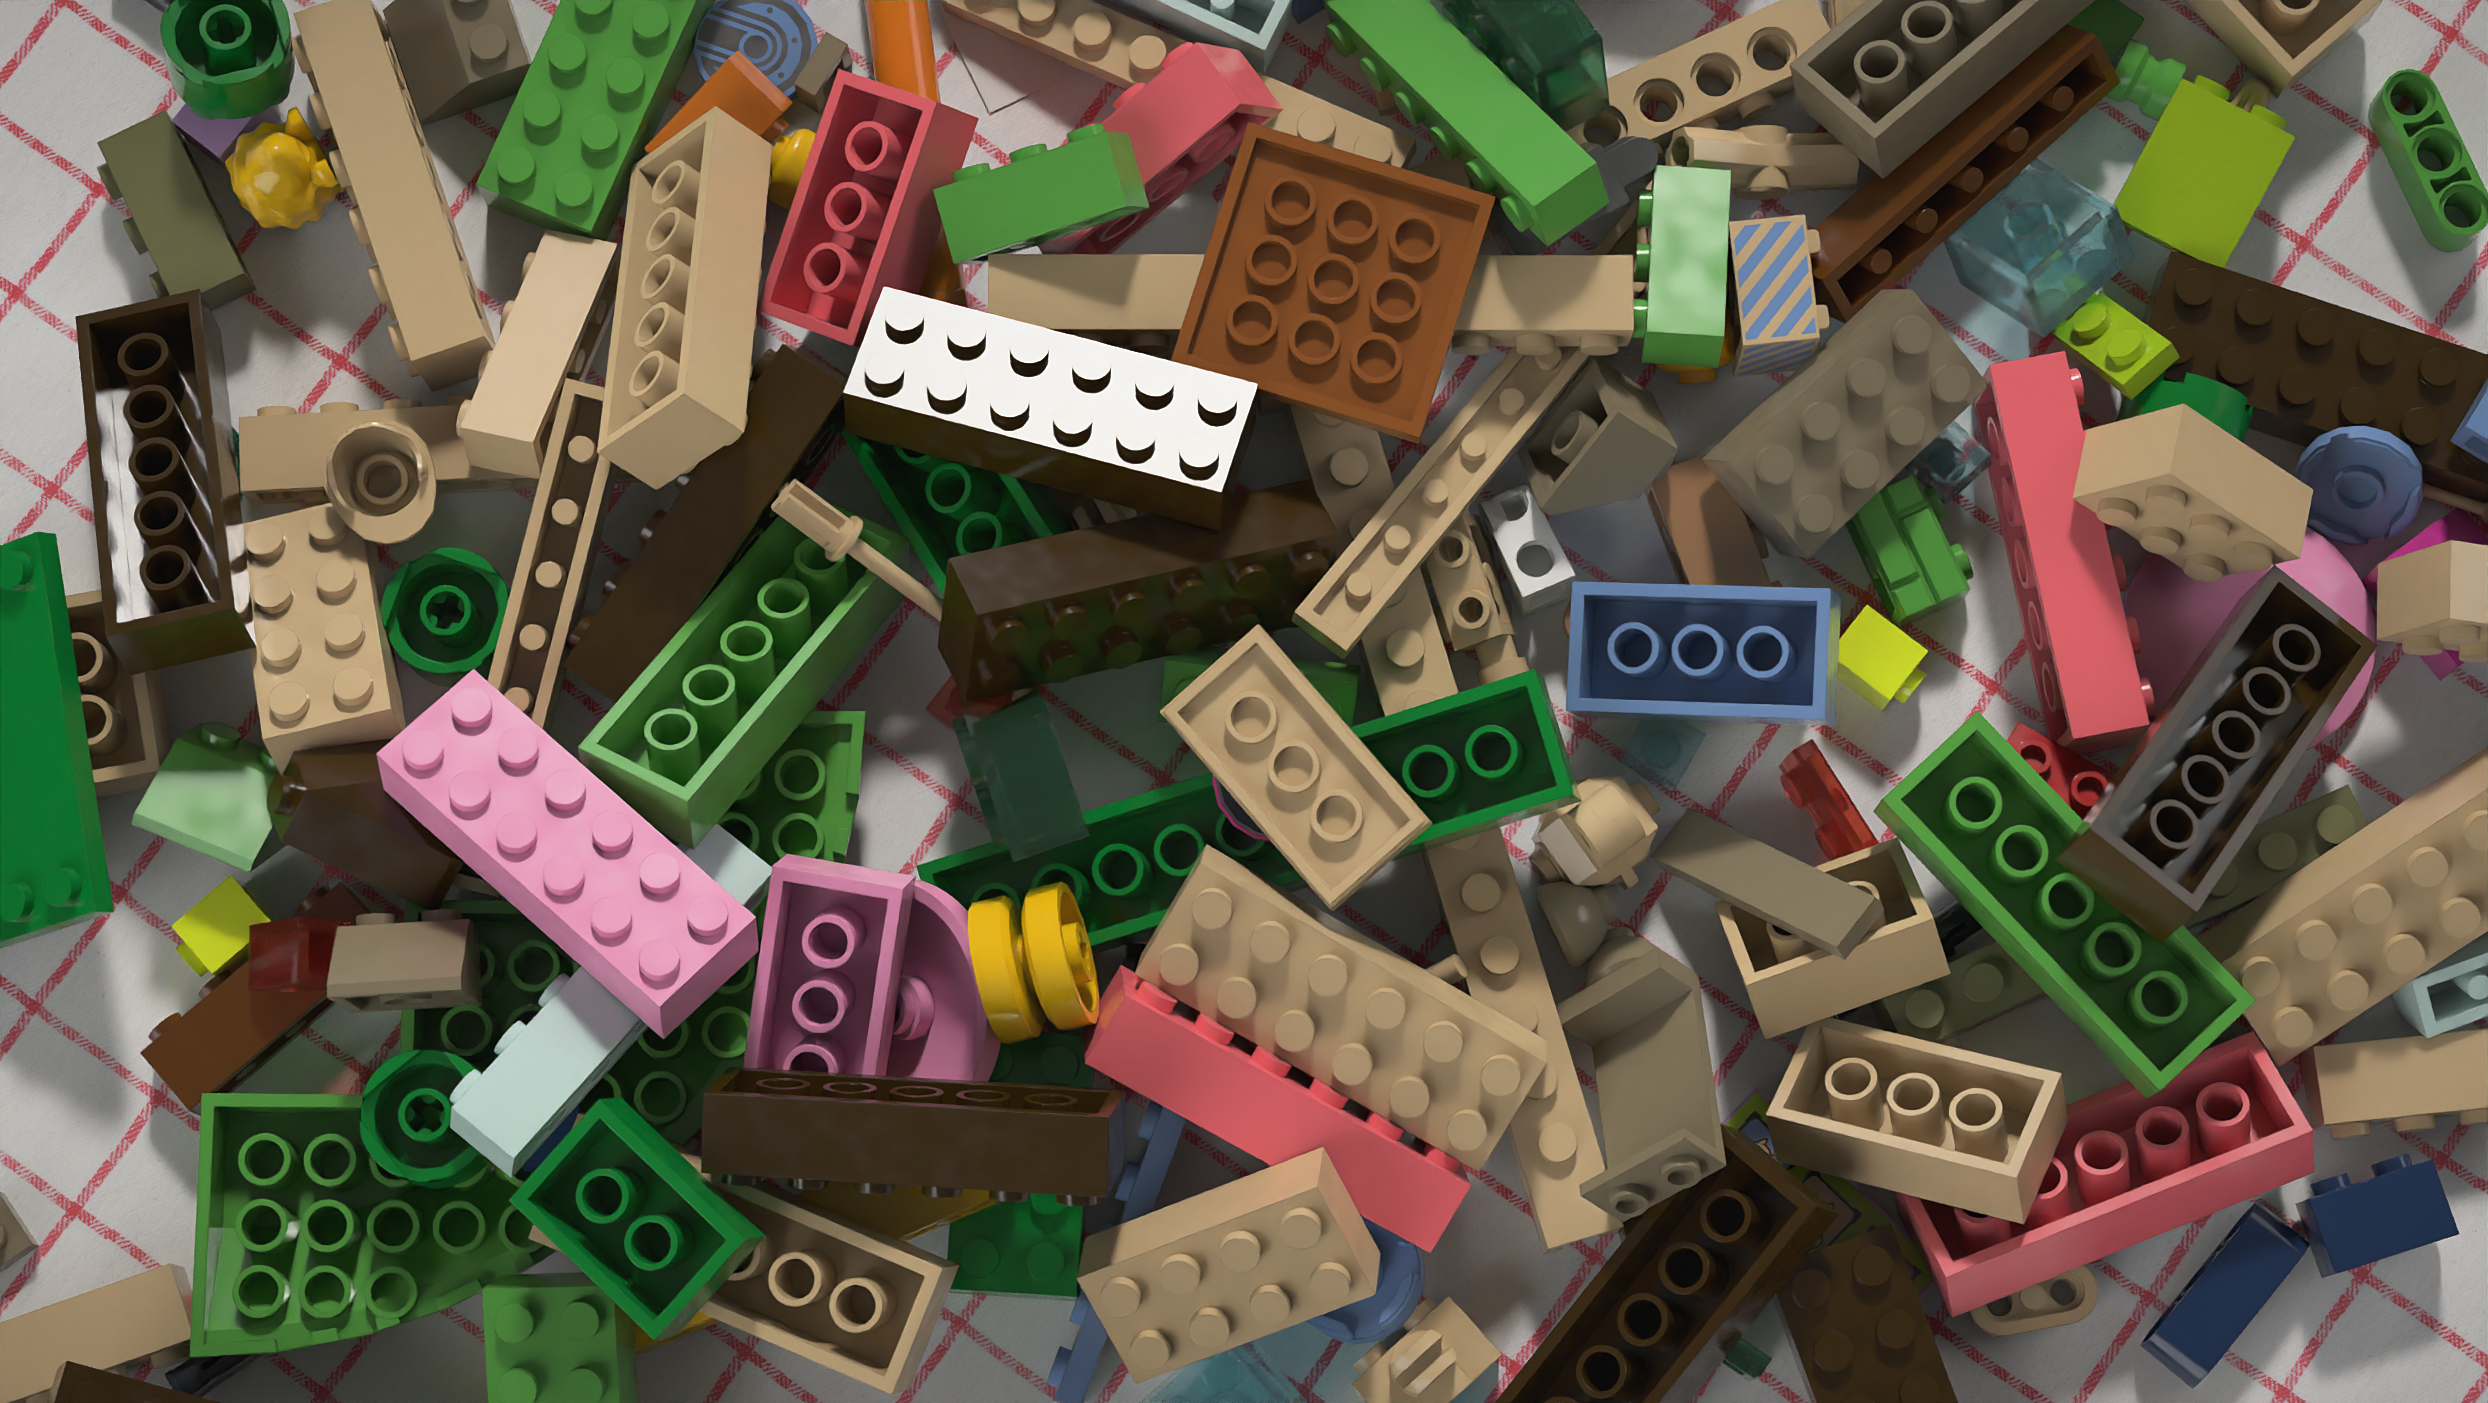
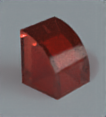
[248,917,351,992]

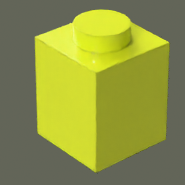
[1838,604,1928,712]
[171,875,283,977]

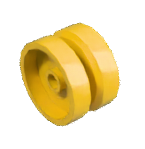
[967,882,1099,1044]

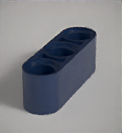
[2140,1201,2310,1388]

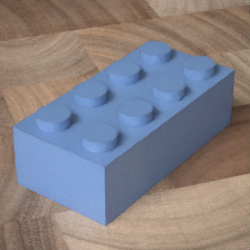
[1566,581,1841,726]

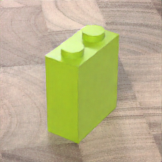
[2106,75,2296,268]

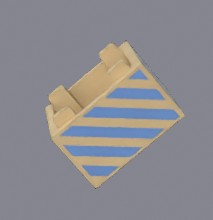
[1726,214,1830,377]

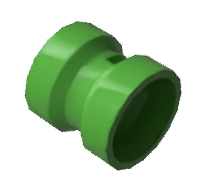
[2106,38,2187,122]

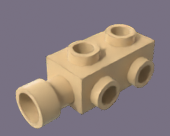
[1420,507,1529,686]

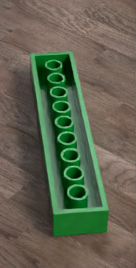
[916,669,1582,955]

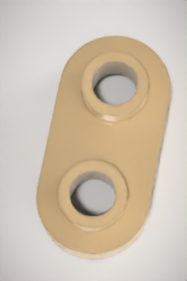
[1966,1265,2098,1337]

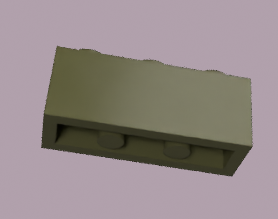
[97,110,256,311]

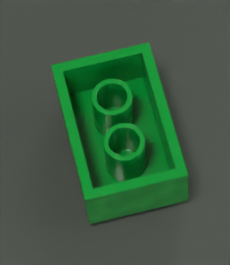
[509,1098,765,1341]

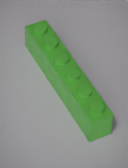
[1322,0,1609,247]

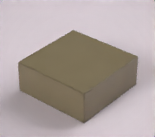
[793,32,852,114]

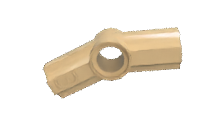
[1666,125,1859,200]

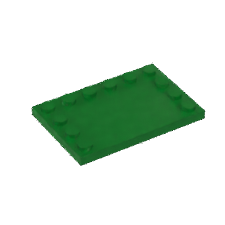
[0,532,114,949]

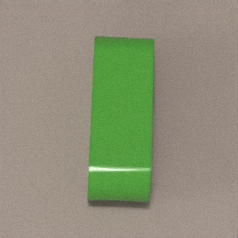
[2368,69,2488,253]

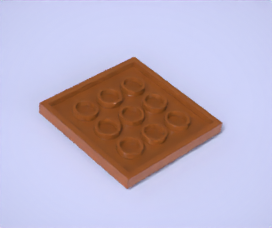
[1171,122,1496,444]

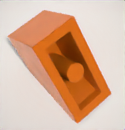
[644,50,793,154]

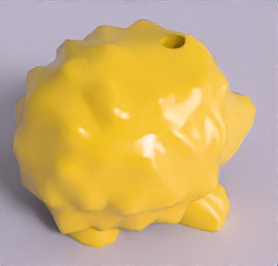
[225,106,346,229]

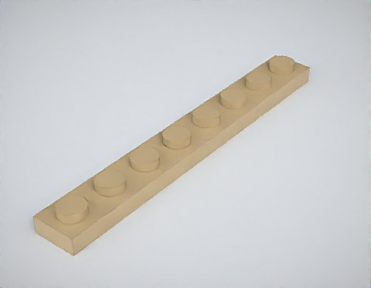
[942,0,1417,169]

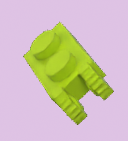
[2030,273,2180,400]

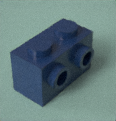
[2295,1153,2459,1278]

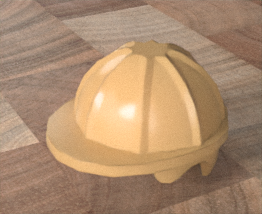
[323,419,437,545]

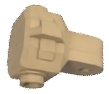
[1528,775,1660,890]

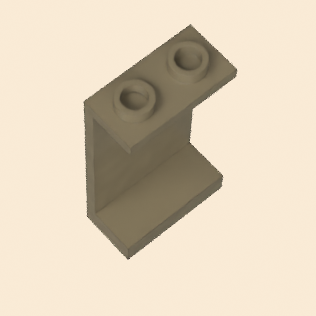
[1557,947,1727,1222]

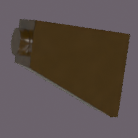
[267,738,464,910]

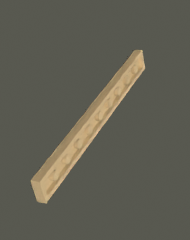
[1292,164,1666,659]

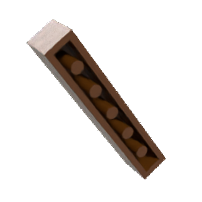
[1810,24,2120,324]

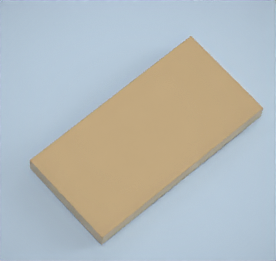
[1160,624,1433,911]

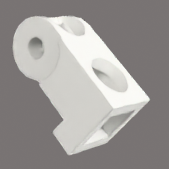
[1478,483,1576,617]

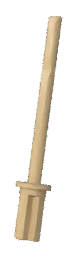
[771,479,943,621]

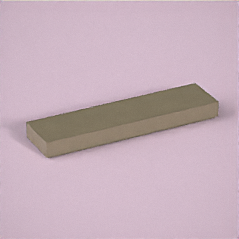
[1651,808,1884,960]

